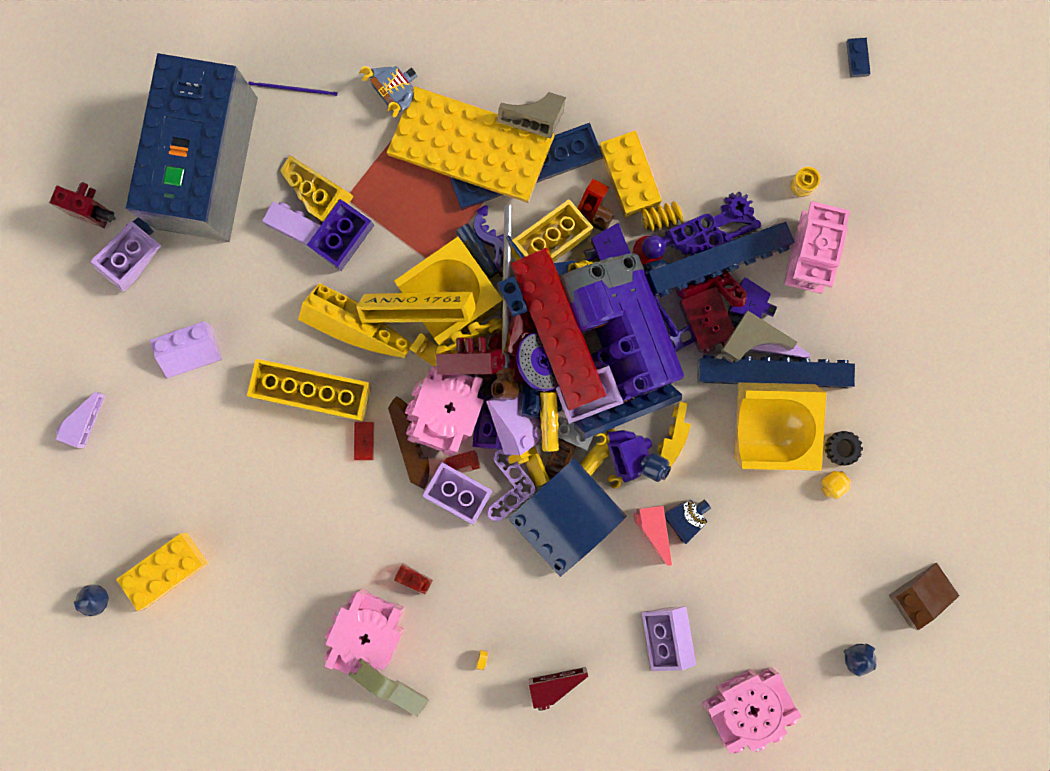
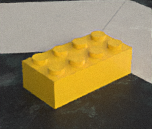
[599,130,662,218]
[511,199,594,263]
[116,532,209,612]

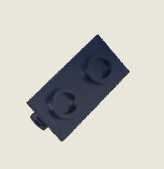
[522,380,541,419]

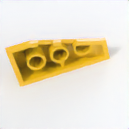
[280,155,354,222]

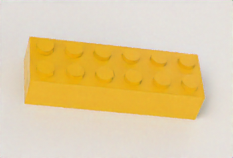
[247,358,372,422]

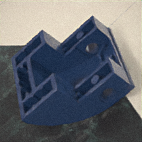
[508,458,627,577]

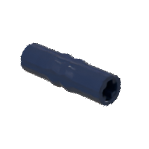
[455,224,498,279]

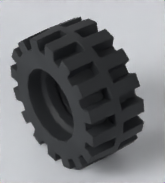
[825,431,863,466]

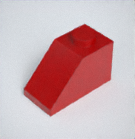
[577,179,609,224]

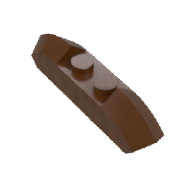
[388,396,430,489]

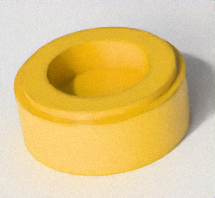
[476,650,488,671]

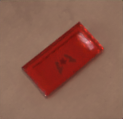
[354,422,374,460]

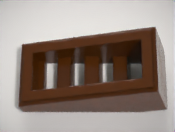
[545,438,576,477]

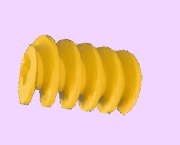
[642,201,684,233]

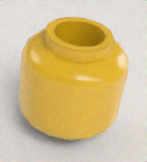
[821,470,851,499]

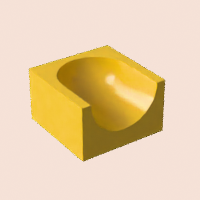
[394,237,503,346]
[734,383,827,471]

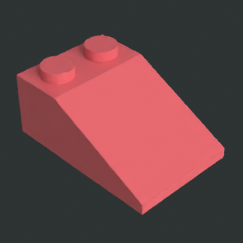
[634,505,672,566]

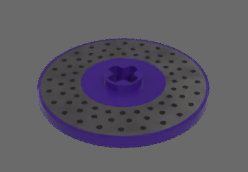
[516,333,559,391]

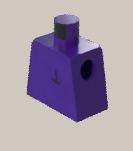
[583,223,630,262]
[728,277,777,318]

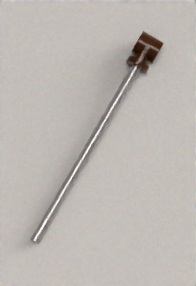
[491,205,519,400]

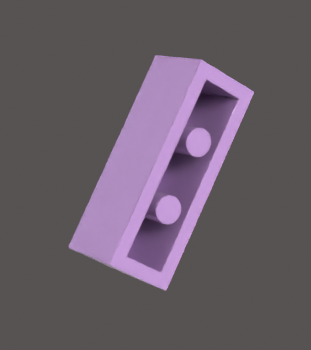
[262,202,322,246]

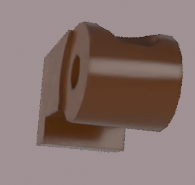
[591,205,614,232]

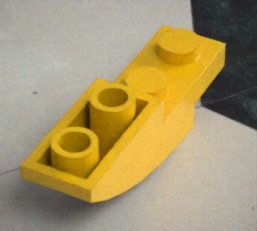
[657,402,691,466]

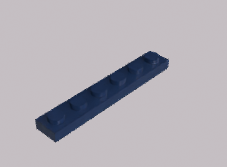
[574,384,682,439]

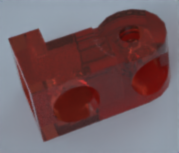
[443,450,481,471]
[394,563,433,594]

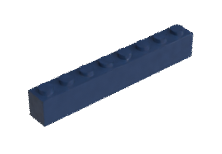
[646,222,795,298]
[697,355,855,388]

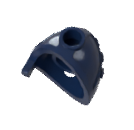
[73,584,109,616]
[843,643,877,677]

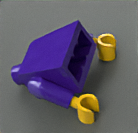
[594,430,652,489]

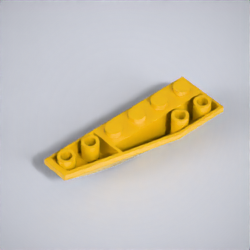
[298,283,412,358]

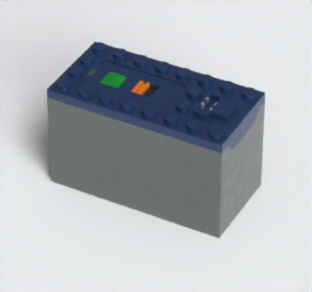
[126,53,258,242]

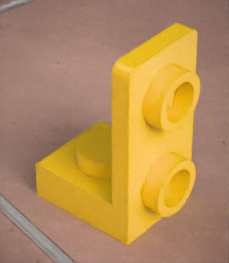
[409,333,438,367]
[507,446,549,487]

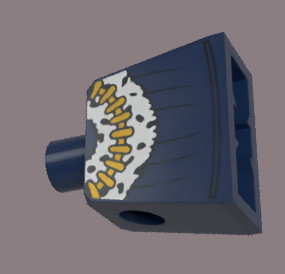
[664,499,711,544]

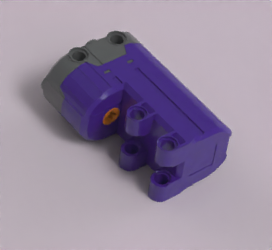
[559,253,684,402]

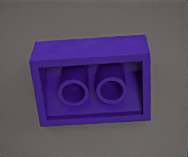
[307,199,374,271]
[472,390,503,450]

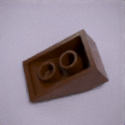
[889,563,960,630]

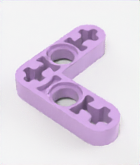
[488,450,535,521]

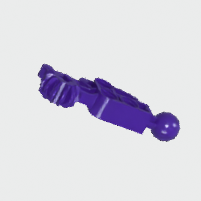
[642,192,761,259]

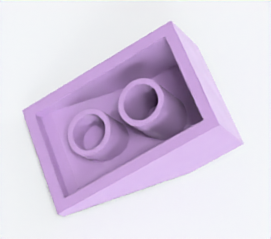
[91,221,161,293]
[555,366,623,424]
[486,391,542,455]

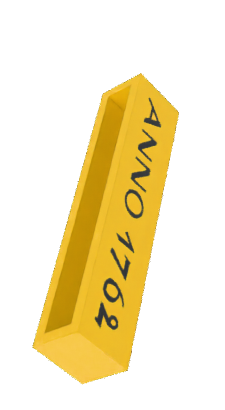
[356,292,476,323]

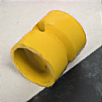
[790,166,821,197]

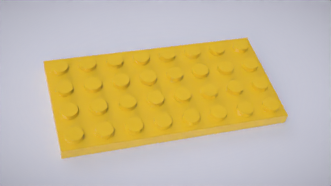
[387,86,555,203]

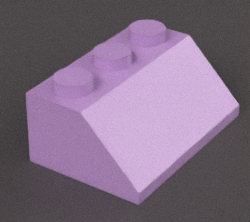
[150,321,222,378]
[423,462,493,526]
[641,606,696,671]

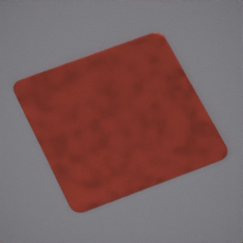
[350,140,484,258]

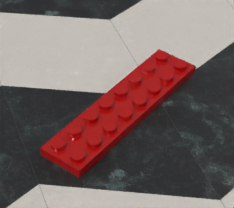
[510,248,607,411]

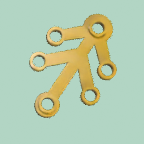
[436,318,502,354]

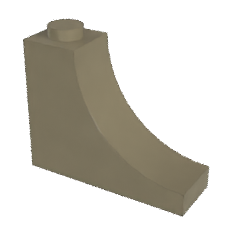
[497,92,566,138]
[720,311,797,362]

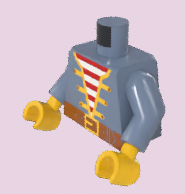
[359,66,418,117]

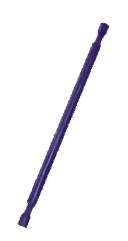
[248,81,338,96]

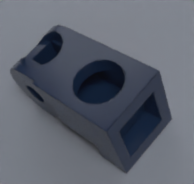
[498,276,527,317]

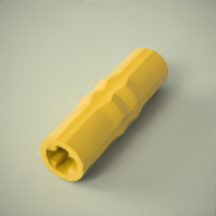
[540,391,559,451]
[580,428,616,476]

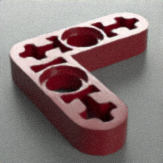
[676,270,747,307]

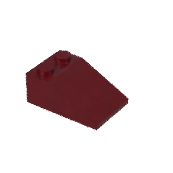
[529,667,589,711]

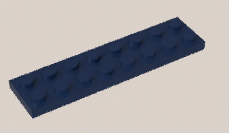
[449,122,603,210]

